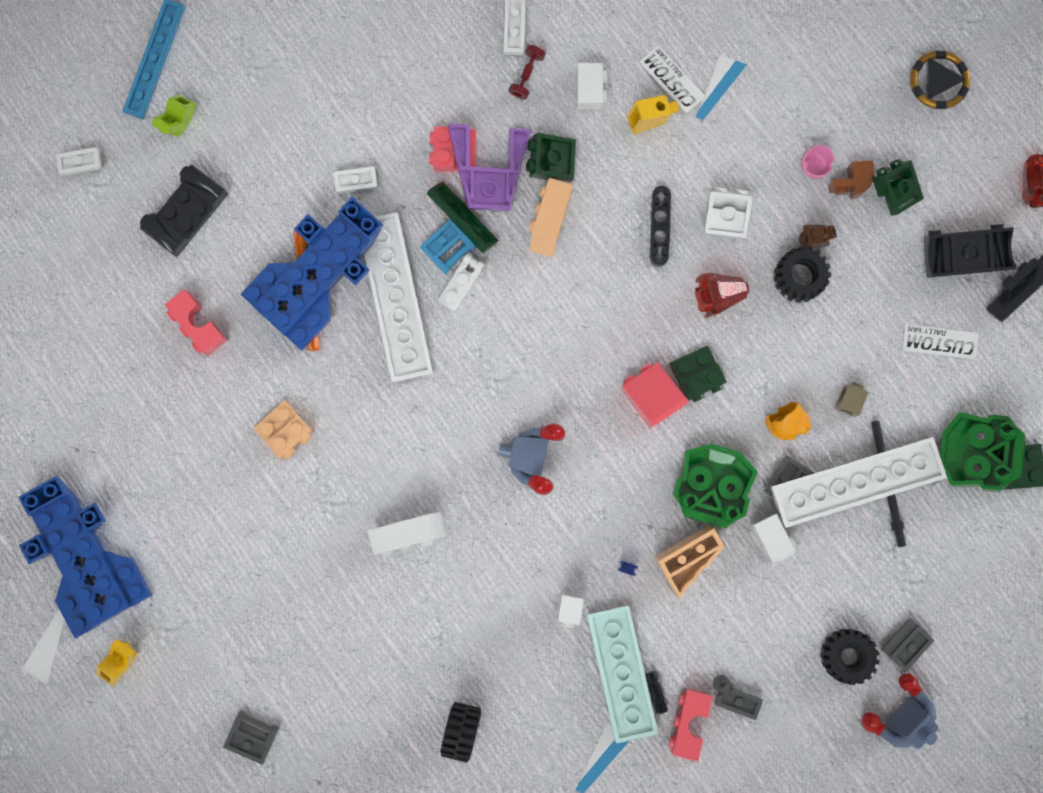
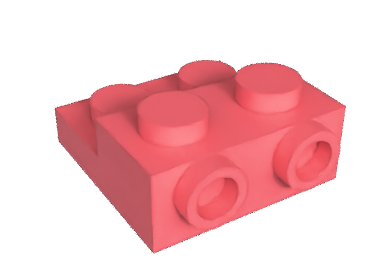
[429,127,476,172]

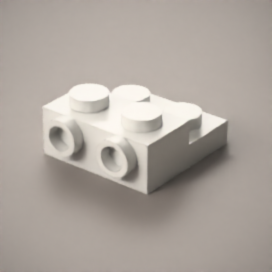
[704,186,753,238]

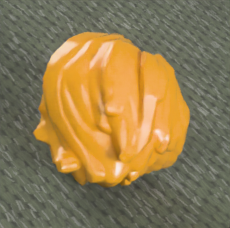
[765,402,811,440]

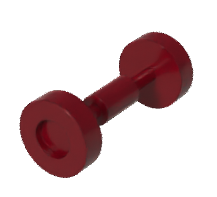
[508,45,546,99]

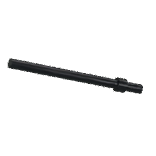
[871,421,906,547]

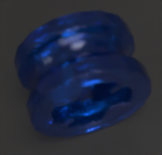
[617,560,639,576]

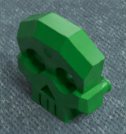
[940,412,1026,493]
[672,444,758,528]

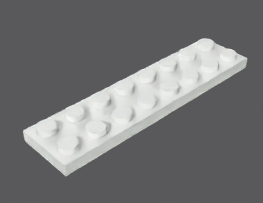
[364,212,433,383]
[770,437,947,528]

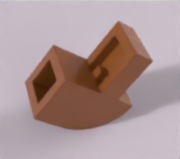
[828,160,874,200]

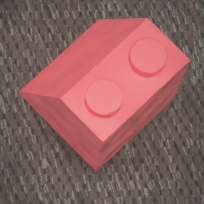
[621,362,689,429]

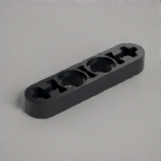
[649,186,671,267]

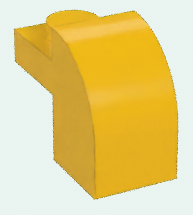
[96,639,138,686]

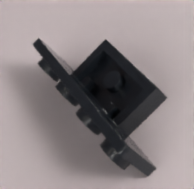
[986,256,1043,322]

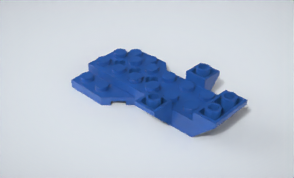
[240,197,383,351]
[18,476,153,638]

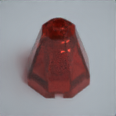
[1022,154,1043,208]
[695,273,749,318]

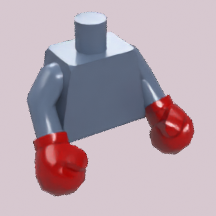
[498,423,565,495]
[861,673,939,749]

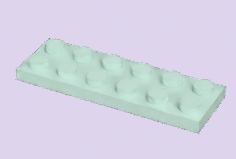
[587,605,658,743]

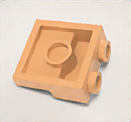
[253,400,314,460]

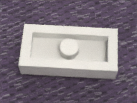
[56,147,103,176]
[334,166,378,194]

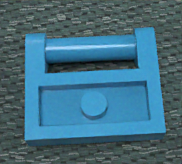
[420,219,476,275]

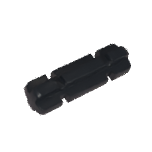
[645,671,668,714]

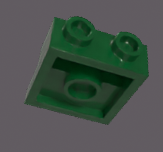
[526,133,576,181]
[872,159,924,216]
[669,345,727,402]
[995,444,1043,490]

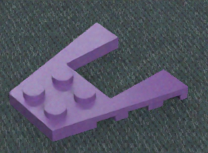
[448,124,530,212]

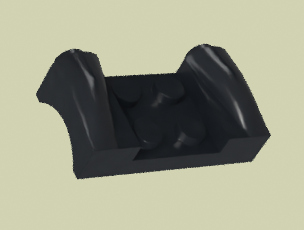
[140,165,229,257]
[924,224,1016,278]

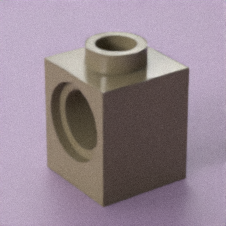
[835,382,869,417]

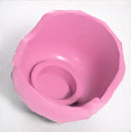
[801,145,835,179]

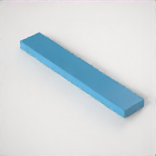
[123,0,186,120]

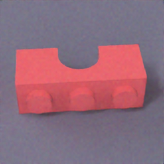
[164,289,228,356]
[668,688,713,761]

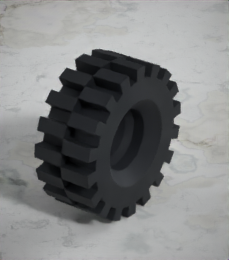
[820,629,880,685]

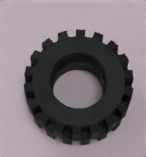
[773,246,831,303]
[440,702,481,763]

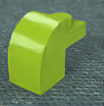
[151,94,196,137]

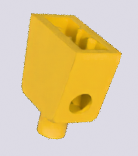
[627,95,679,135]

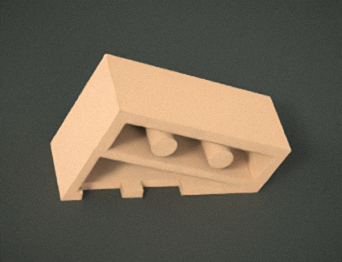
[529,178,573,257]
[654,525,724,599]

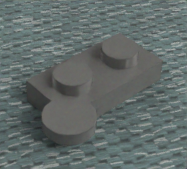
[713,675,763,720]

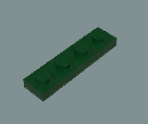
[427,181,499,253]

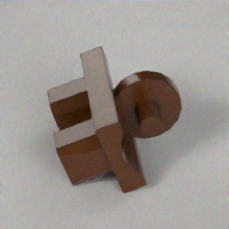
[799,224,837,248]

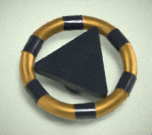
[910,51,971,109]

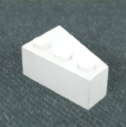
[368,512,447,558]

